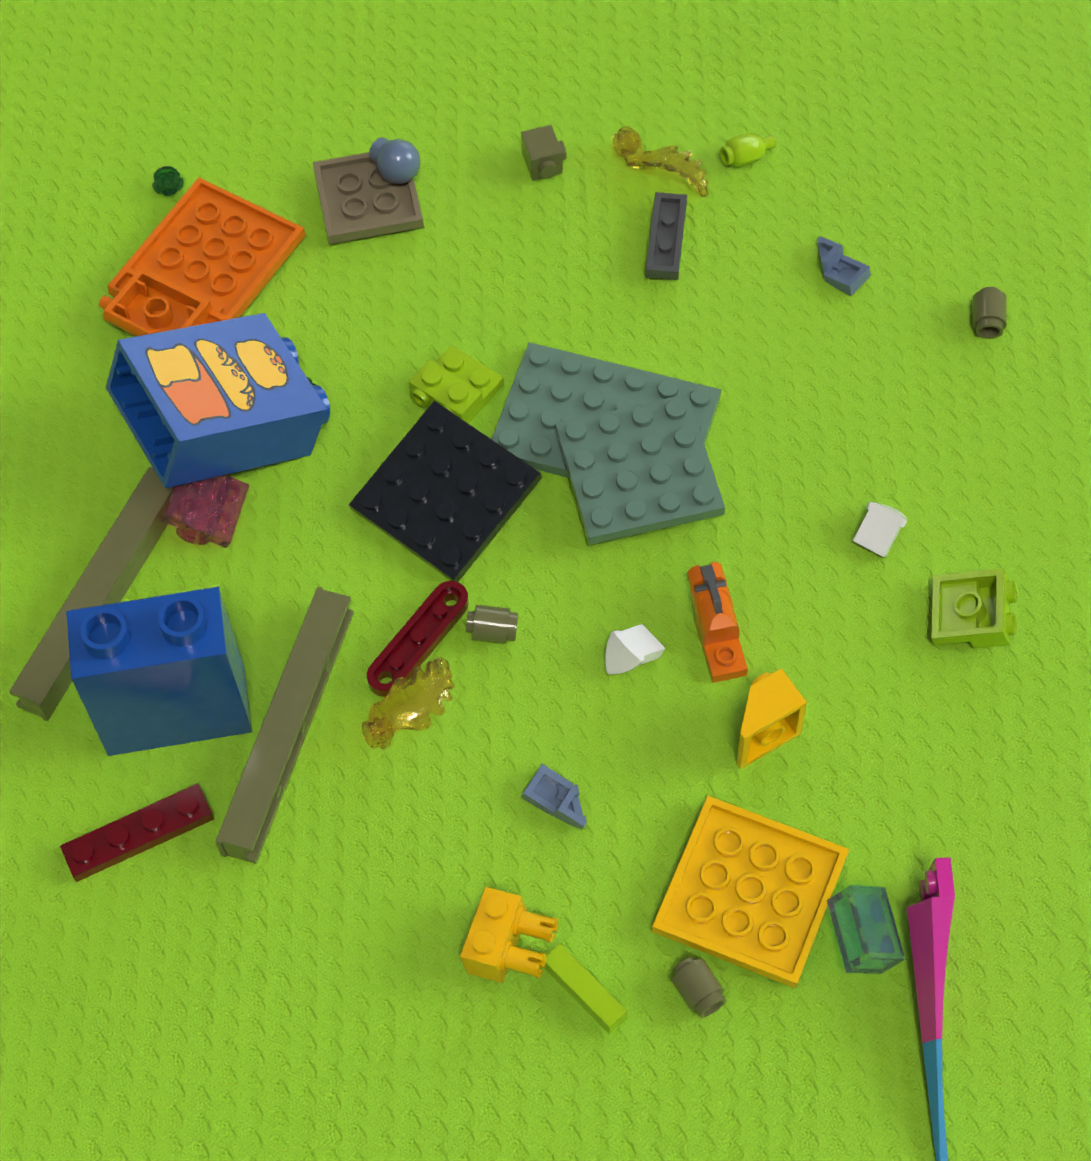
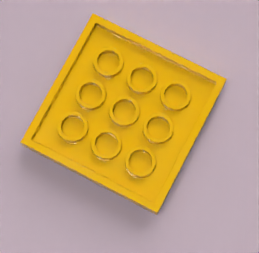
[652,796,849,989]

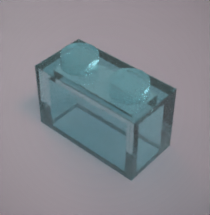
[827,885,906,974]

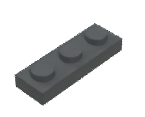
[646,192,687,280]

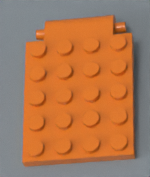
[99,177,305,336]

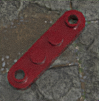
[367,581,469,697]

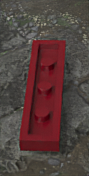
[60,783,214,882]

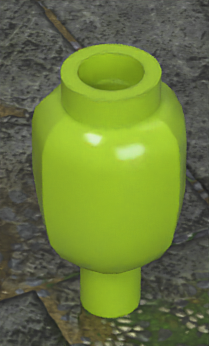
[720,133,776,168]

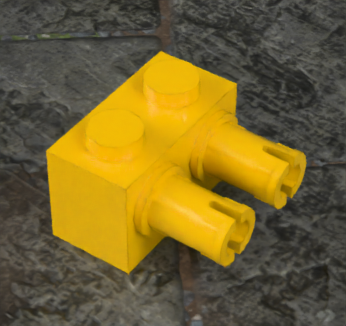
[460,887,558,983]

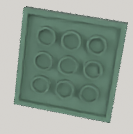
[555,394,725,545]

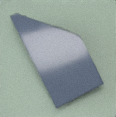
[817,236,871,296]
[521,764,587,830]

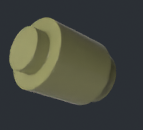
[973,287,1007,339]
[466,605,518,644]
[671,957,726,1018]

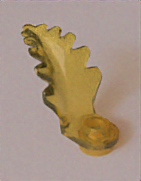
[613,126,708,197]
[362,657,454,749]

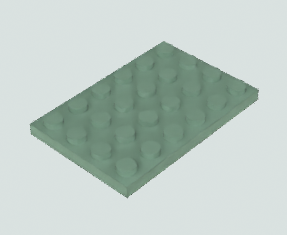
[492,342,721,478]

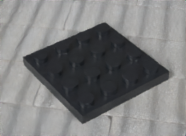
[349,401,542,582]

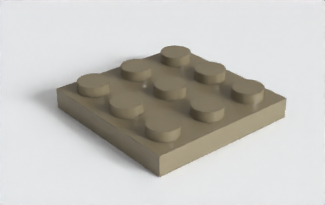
[313,152,424,244]

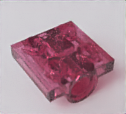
[162,475,249,548]

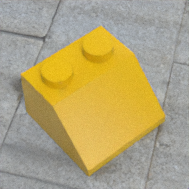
[736,668,807,769]

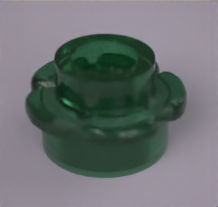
[152,166,184,196]

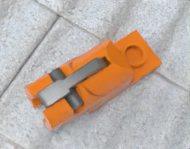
[687,562,748,683]

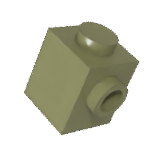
[521,125,567,181]

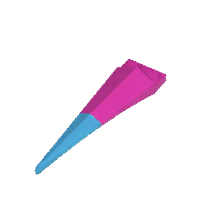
[907,857,955,1161]

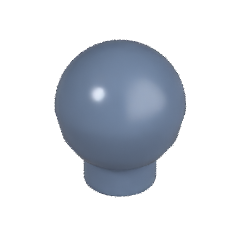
[369,137,420,184]

